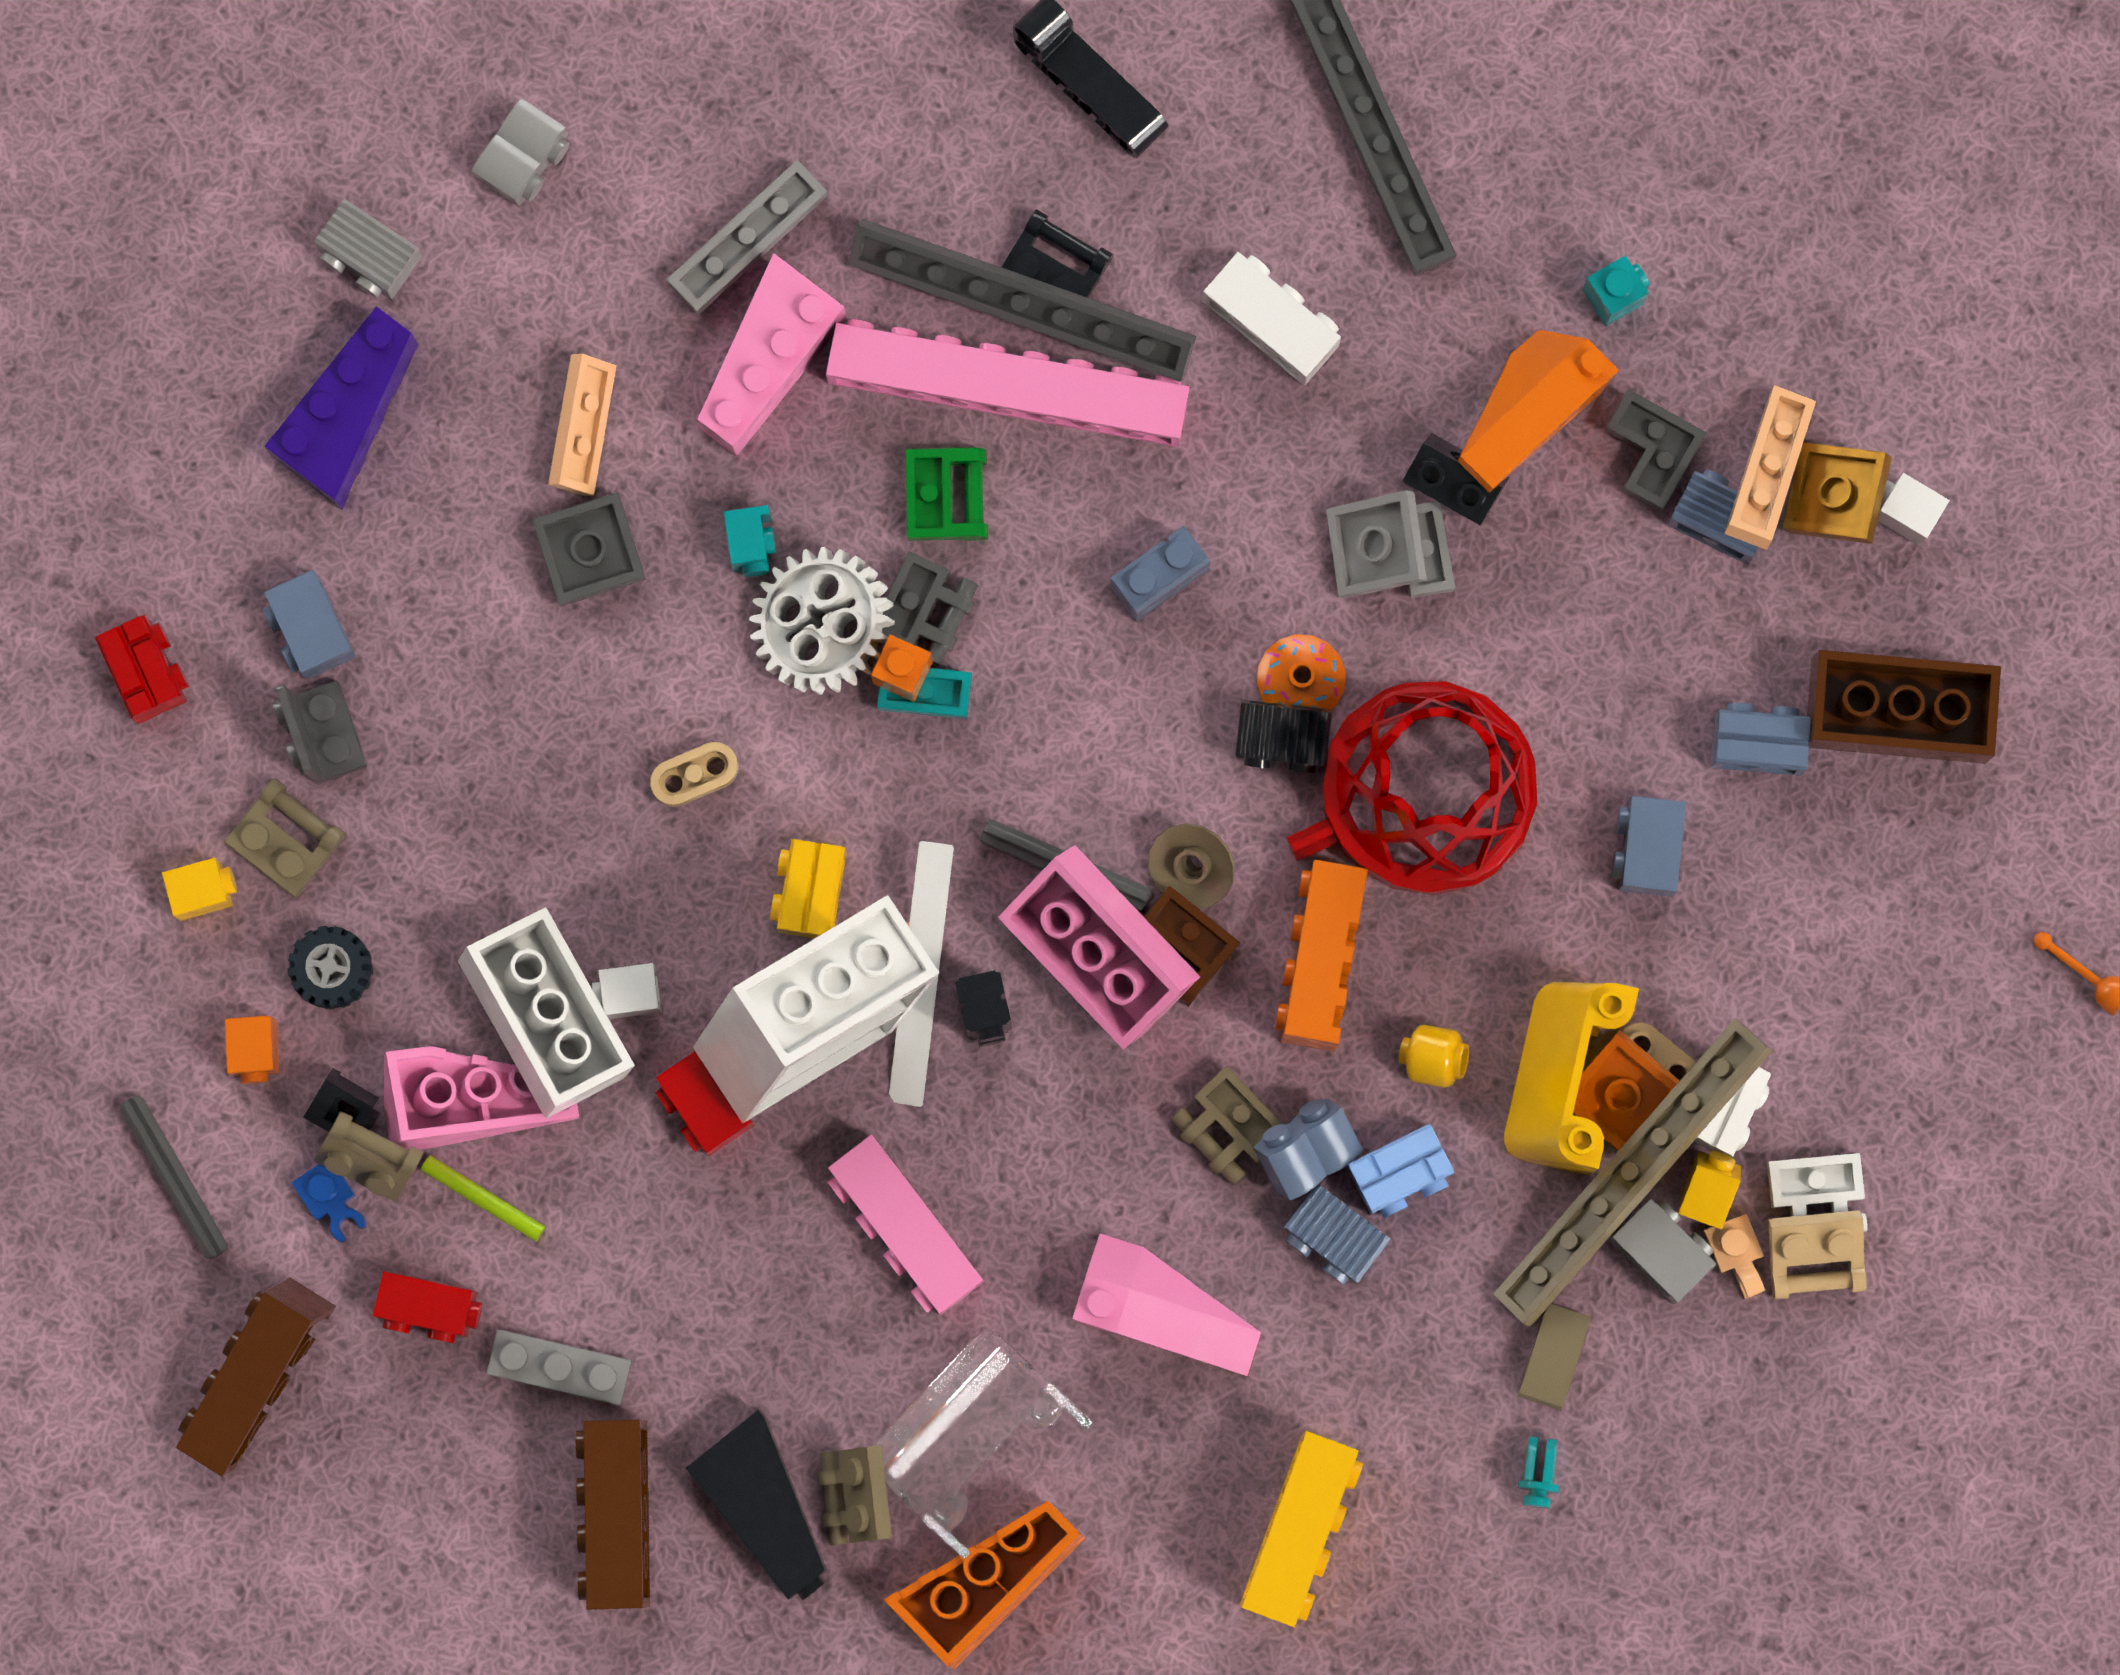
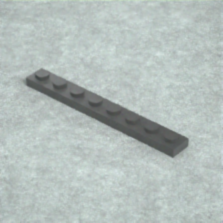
[1289,0,1456,276]
[848,219,1196,382]

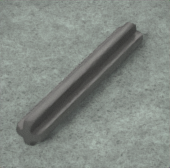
[980,820,1151,912]
[120,1096,228,1259]

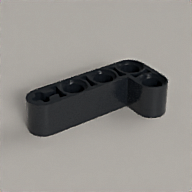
[1013,0,1169,158]

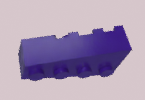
[264,306,418,510]

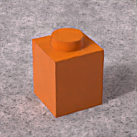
[871,634,933,702]
[225,1016,280,1084]

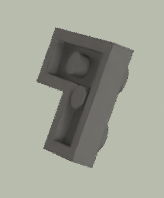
[1605,389,1707,512]

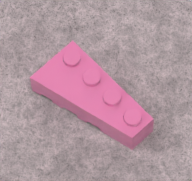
[698,253,847,457]

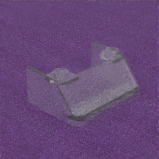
[874,1331,1092,1560]

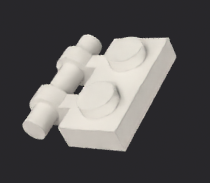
[1766,1153,1867,1232]

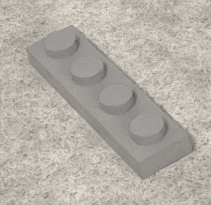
[667,160,828,315]

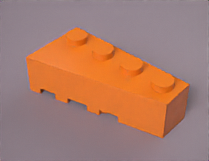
[1274,859,1368,1052]
[883,1501,1086,1670]

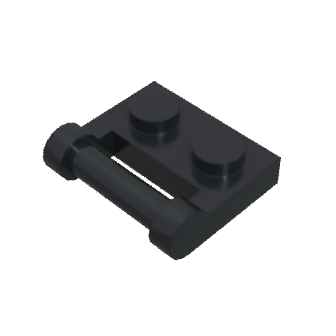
[1002,209,1114,298]

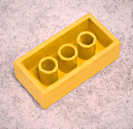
[1239,1431,1363,1628]

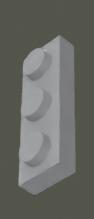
[486,1329,632,1406]

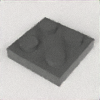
[532,492,646,607]

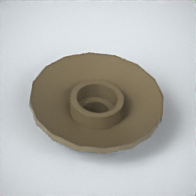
[1148,823,1235,909]

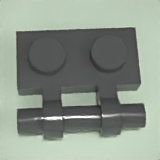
[882,551,978,666]

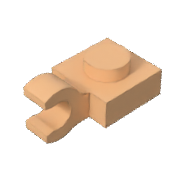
[1703,1214,1765,1299]

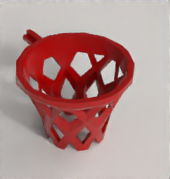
[1286,681,1538,896]

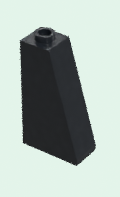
[686,1410,827,1600]

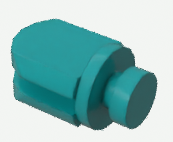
[1517,1436,1560,1509]

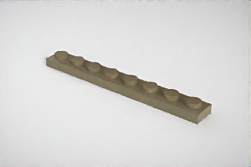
[1493,1018,1773,1327]

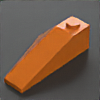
[1458,330,1619,493]

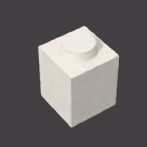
[1878,473,1950,546]
[592,963,662,1019]

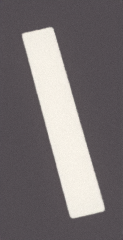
[889,841,954,1107]

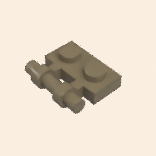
[1170,1065,1282,1186]
[817,1445,892,1545]

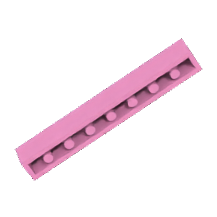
[826,319,1190,447]

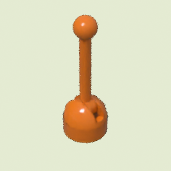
[2034,932,2120,1016]

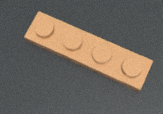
[1724,385,1816,550]

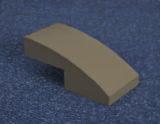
[1517,1303,1591,1411]

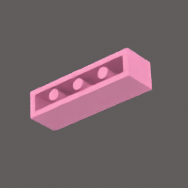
[827,1134,984,1315]

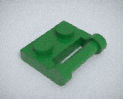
[906,448,988,541]

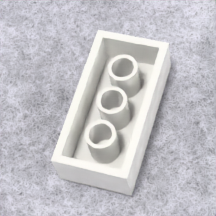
[458,907,635,1119]

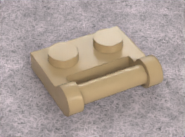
[1768,1210,1867,1300]

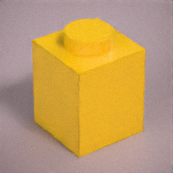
[162,858,237,921]
[1678,1151,1741,1230]

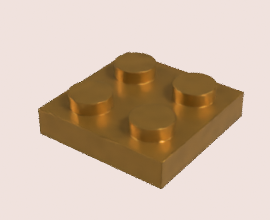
[1783,442,1892,544]

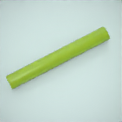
[421,1155,546,1242]

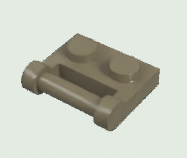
[224,779,346,898]
[314,1111,423,1202]

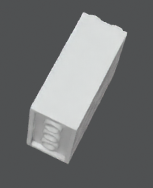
[693,895,939,1123]

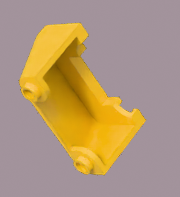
[1504,982,1639,1176]

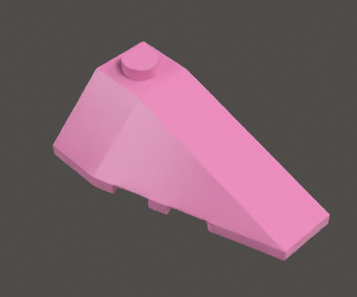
[384,1046,579,1150]

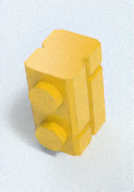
[770,839,847,938]

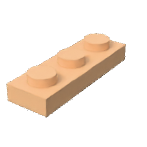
[548,353,617,496]

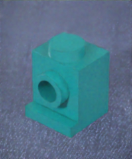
[723,505,776,577]

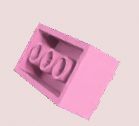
[998,845,1200,1050]

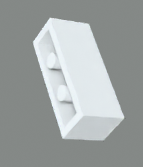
[1202,252,1341,386]

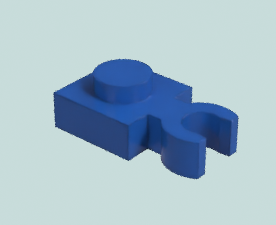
[291,1164,367,1243]

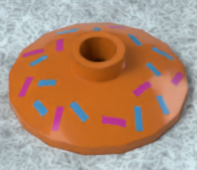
[1257,634,1346,710]

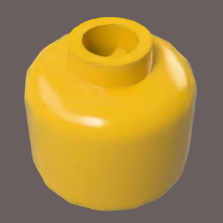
[1399,1025,1469,1088]

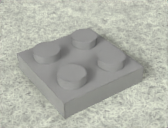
[1326,490,1427,598]

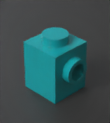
[1582,255,1650,327]

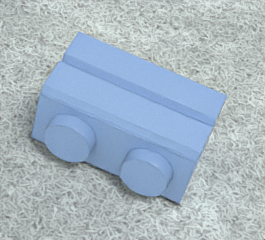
[1346,1123,1455,1218]

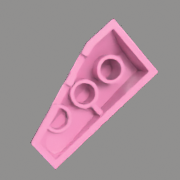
[1072,1233,1261,1376]

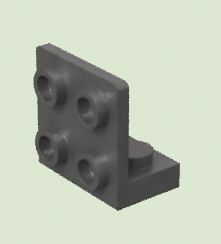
[272,680,368,784]

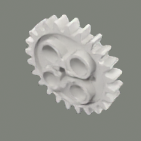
[749,547,895,695]

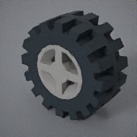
[287,926,373,1010]

